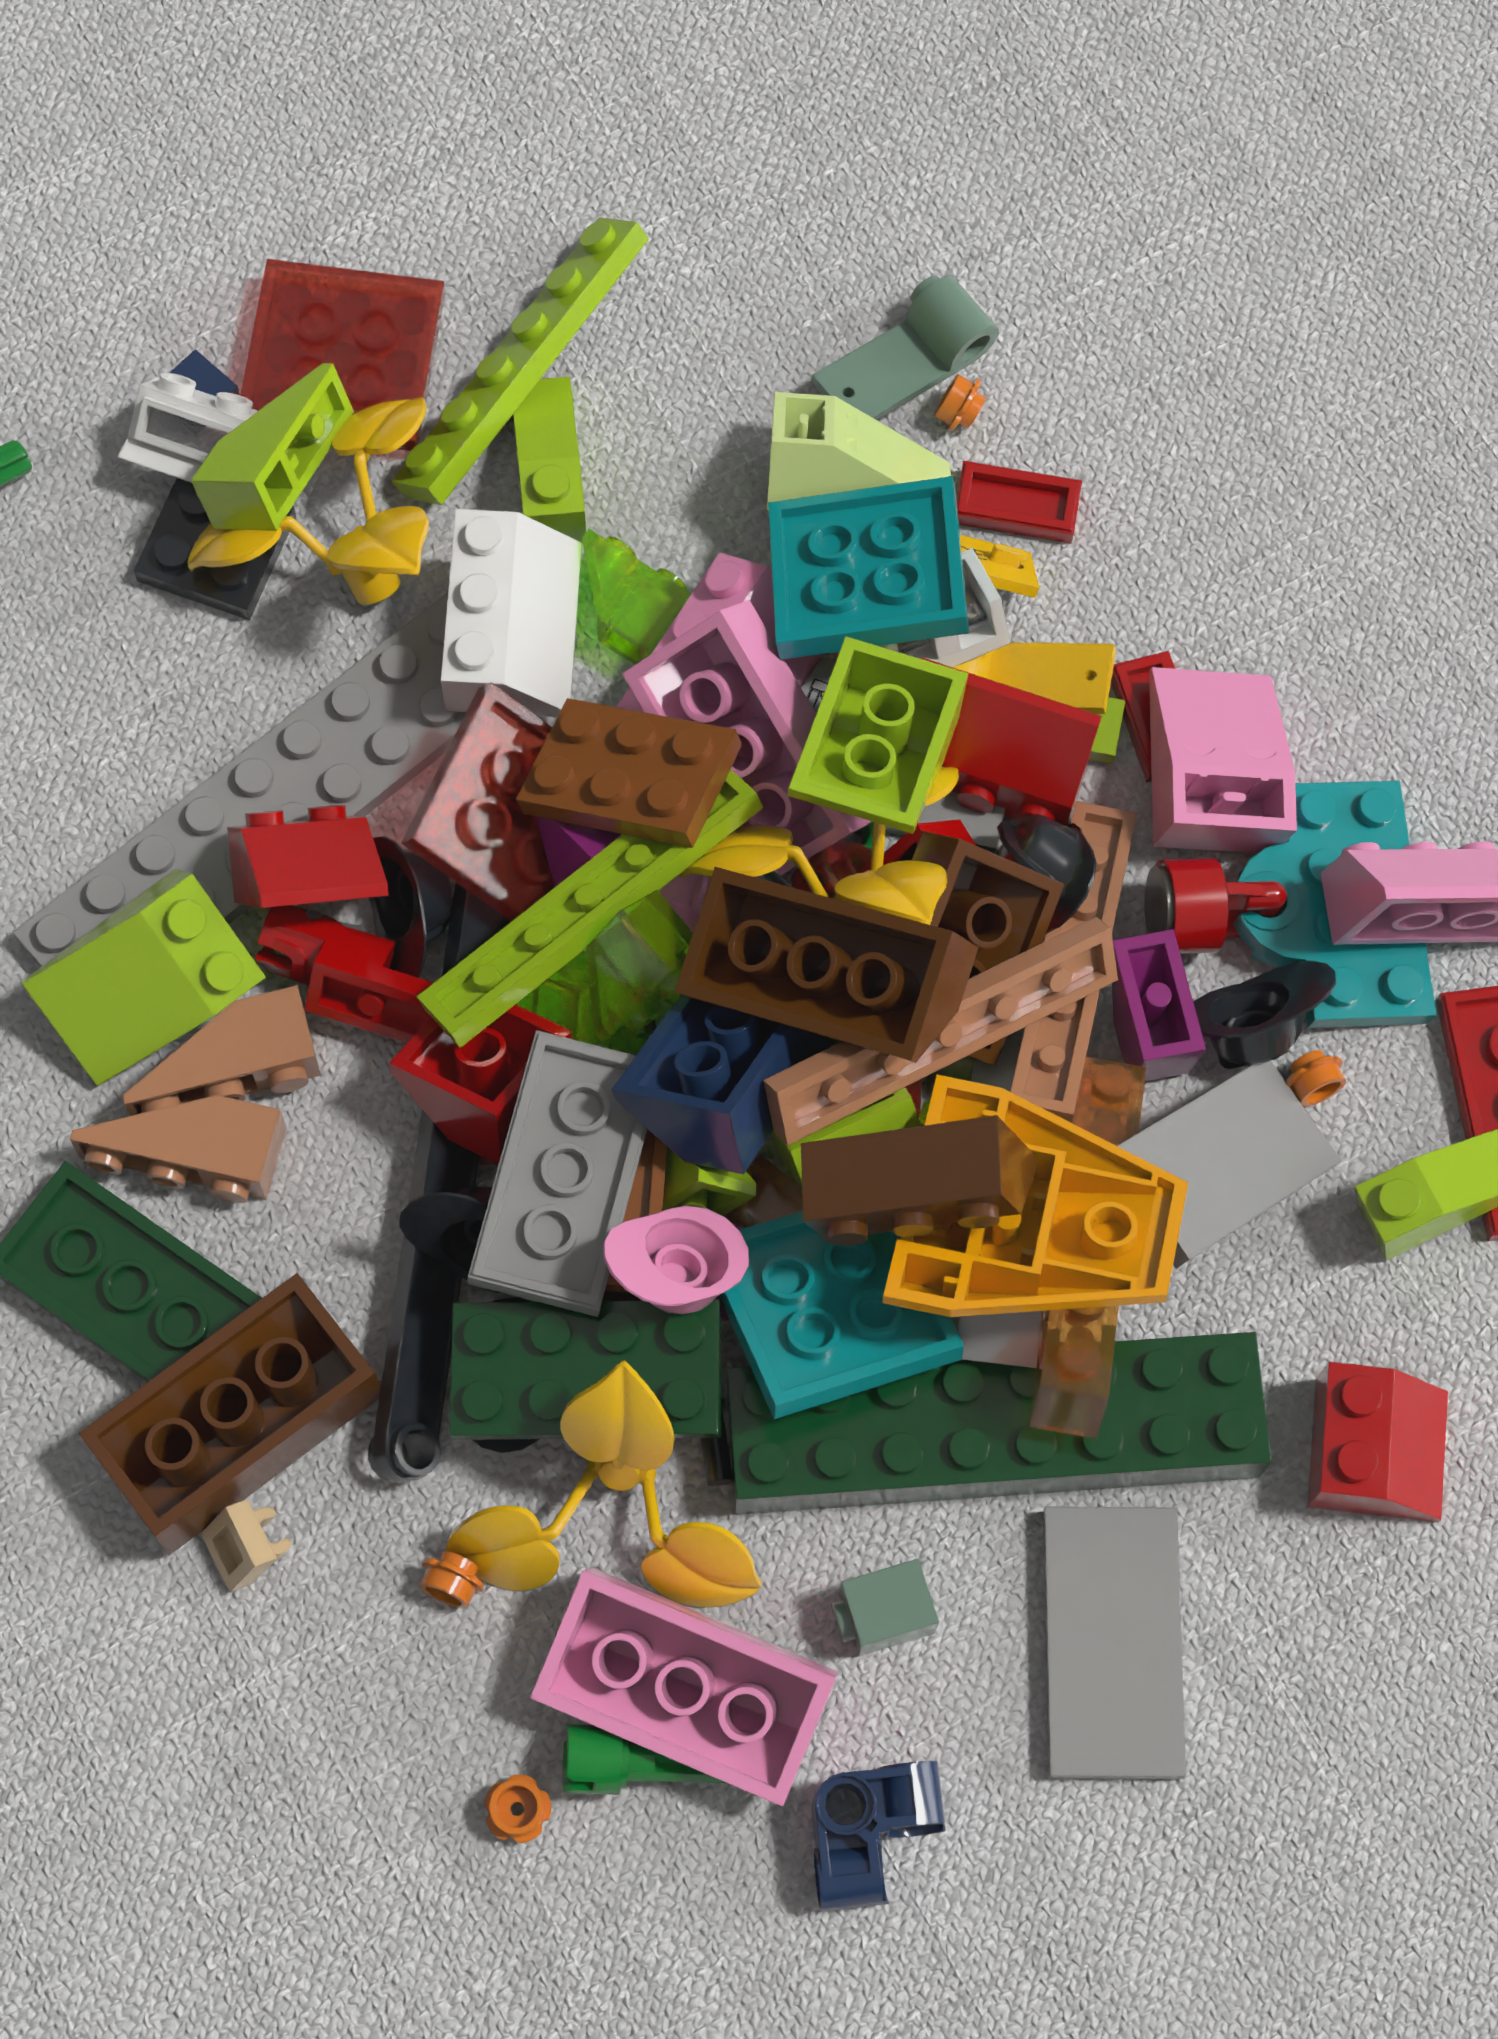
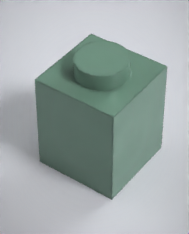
[831,1558,939,1657]

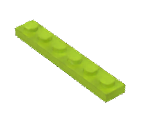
[392,217,649,505]
[417,769,763,1048]

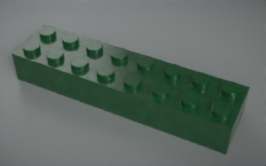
[726,1332,1272,1515]

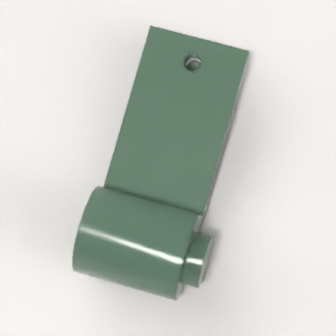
[811,275,999,420]

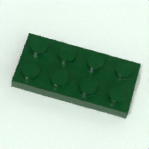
[0,1161,262,1382]
[450,1300,722,1440]

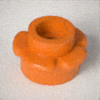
[933,374,986,431]
[1286,1050,1346,1107]
[419,1551,484,1609]
[484,1774,551,1843]

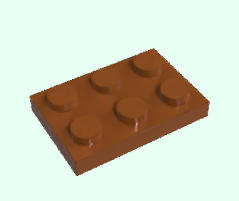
[516,698,742,848]

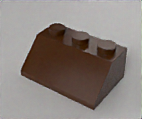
[912,831,1065,1066]
[801,1115,1037,1246]

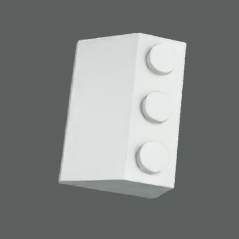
[441,509,582,717]

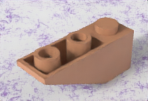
[122,985,321,1116]
[70,1095,286,1203]

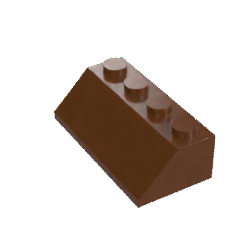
[674,867,979,1063]
[78,1273,381,1556]

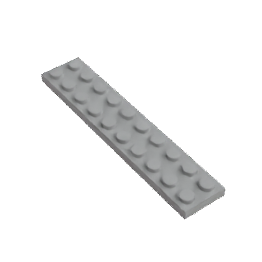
[12,592,577,967]

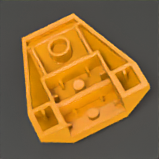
[882,1075,1189,1317]

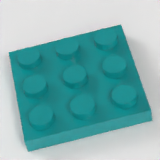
[768,476,969,660]
[719,1211,964,1419]

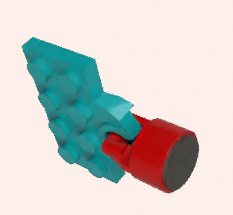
[1144,780,1437,1028]

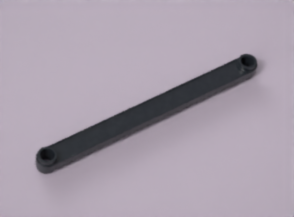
[368,805,529,1483]

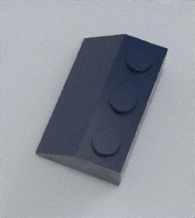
[612,995,830,1174]

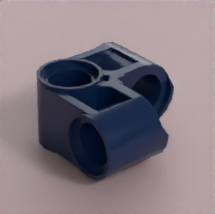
[811,1761,946,1911]

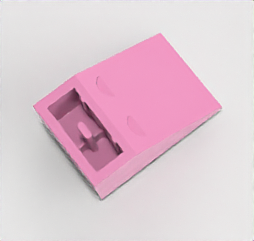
[1149,667,1297,853]

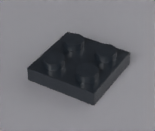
[134,477,296,620]

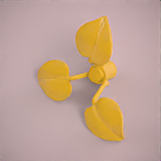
[188,397,429,605]
[680,767,959,925]
[446,1361,762,1608]

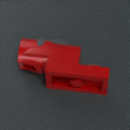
[255,905,433,1043]

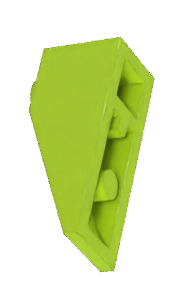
[191,363,354,531]
[513,376,587,544]
[1355,1129,1498,1261]

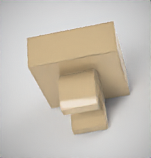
[201,1499,292,1592]

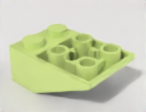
[767,392,951,510]

